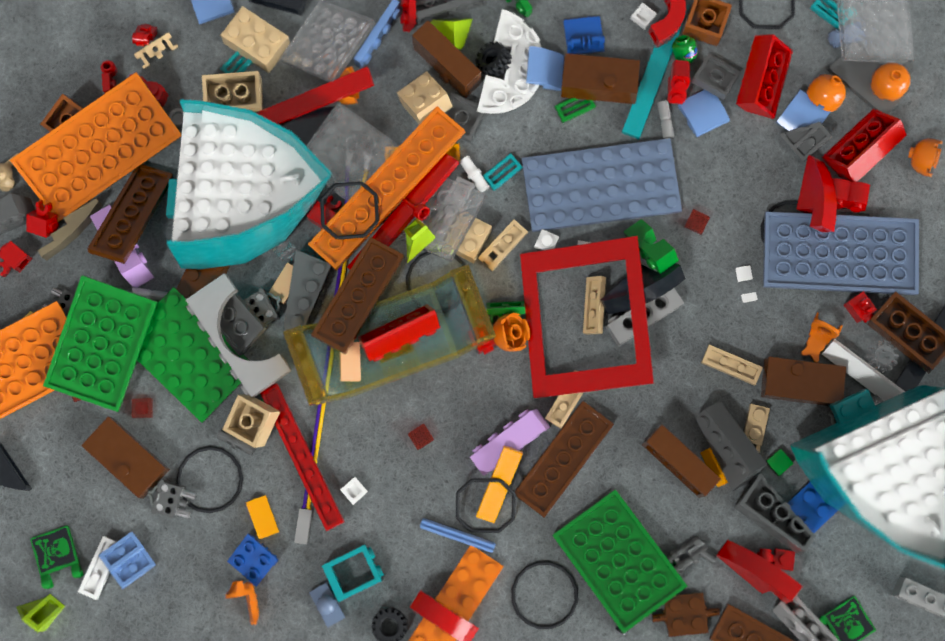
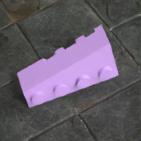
[90,205,155,288]
[470,409,551,476]

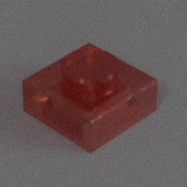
[684,209,710,235]
[132,398,153,419]
[408,424,434,450]

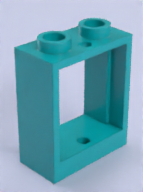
[322,545,384,602]

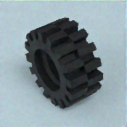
[475,41,512,77]
[371,608,408,641]

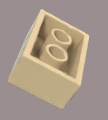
[221,6,290,73]
[202,71,264,113]

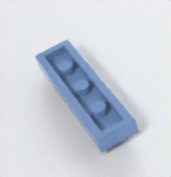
[354,0,401,68]

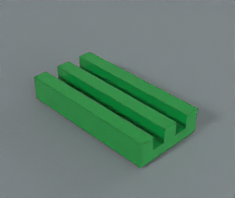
[554,98,596,124]

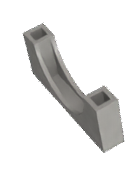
[186,273,293,397]

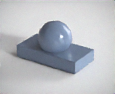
[309,582,346,627]

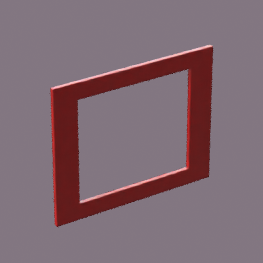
[520,236,654,399]

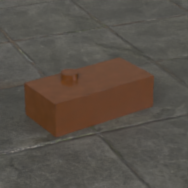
[412,21,481,99]
[561,53,640,104]
[867,291,945,374]
[761,357,846,406]
[81,416,170,499]
[642,425,721,498]

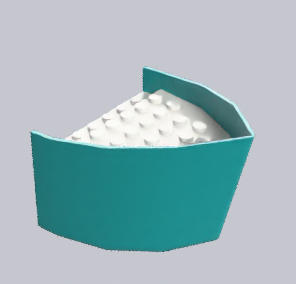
[166,100,331,269]
[790,385,945,569]

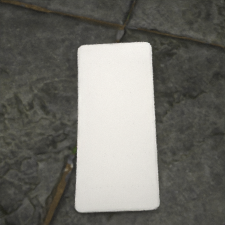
[736,265,758,303]

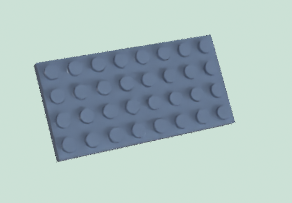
[522,138,682,232]
[763,212,919,295]

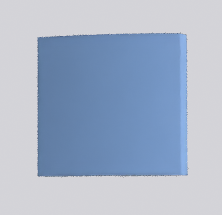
[191,0,234,24]
[526,46,564,91]
[776,89,830,131]
[678,90,730,137]
[98,532,156,589]

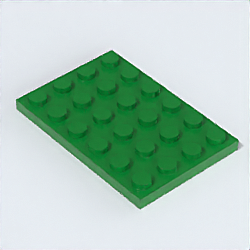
[43,275,158,412]
[137,287,250,423]
[552,489,688,634]

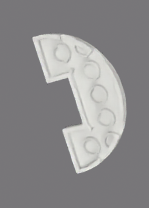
[477,9,542,114]

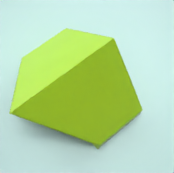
[430,19,472,50]
[403,218,436,263]
[16,594,65,632]

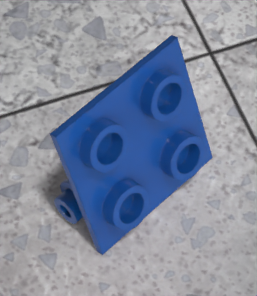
[563,16,605,54]
[227,533,279,587]

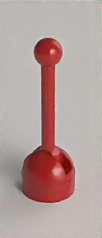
[402,198,430,221]

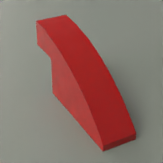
[797,155,837,232]
[716,540,803,604]

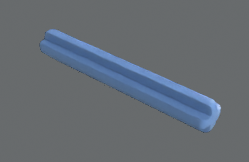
[420,518,495,553]

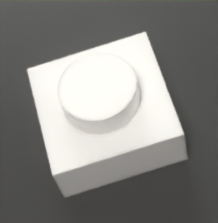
[630,3,657,30]
[534,229,559,251]
[340,477,368,505]

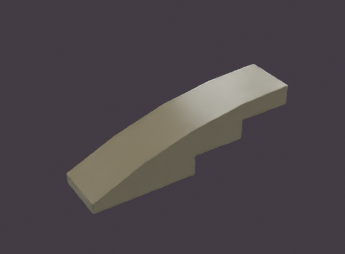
[37,198,103,261]

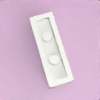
[78,536,117,600]

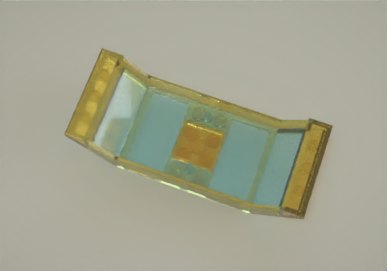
[283,264,496,406]

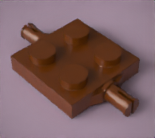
[651,593,720,637]

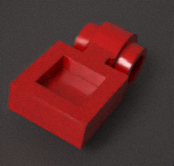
[132,24,157,47]
[100,60,117,94]
[757,548,795,571]

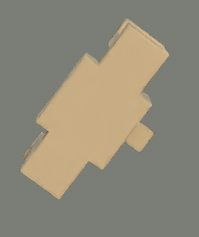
[134,32,178,69]

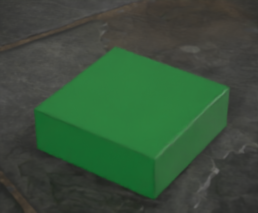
[766,449,794,476]

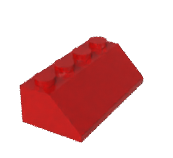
[736,34,793,119]
[821,109,907,182]
[358,304,440,361]

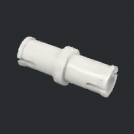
[459,156,490,193]

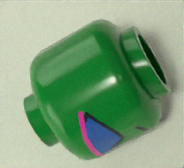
[672,35,698,64]

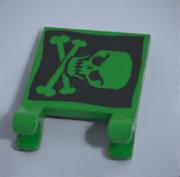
[30,525,84,589]
[818,596,876,641]

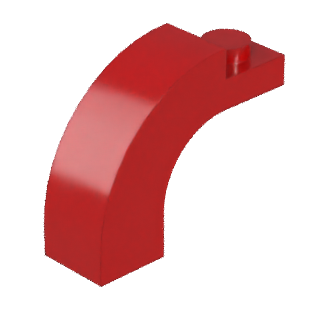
[648,0,686,48]
[410,590,479,641]

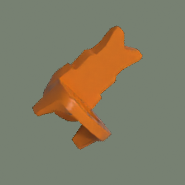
[800,312,843,363]
[225,581,259,625]

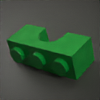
[624,219,679,274]

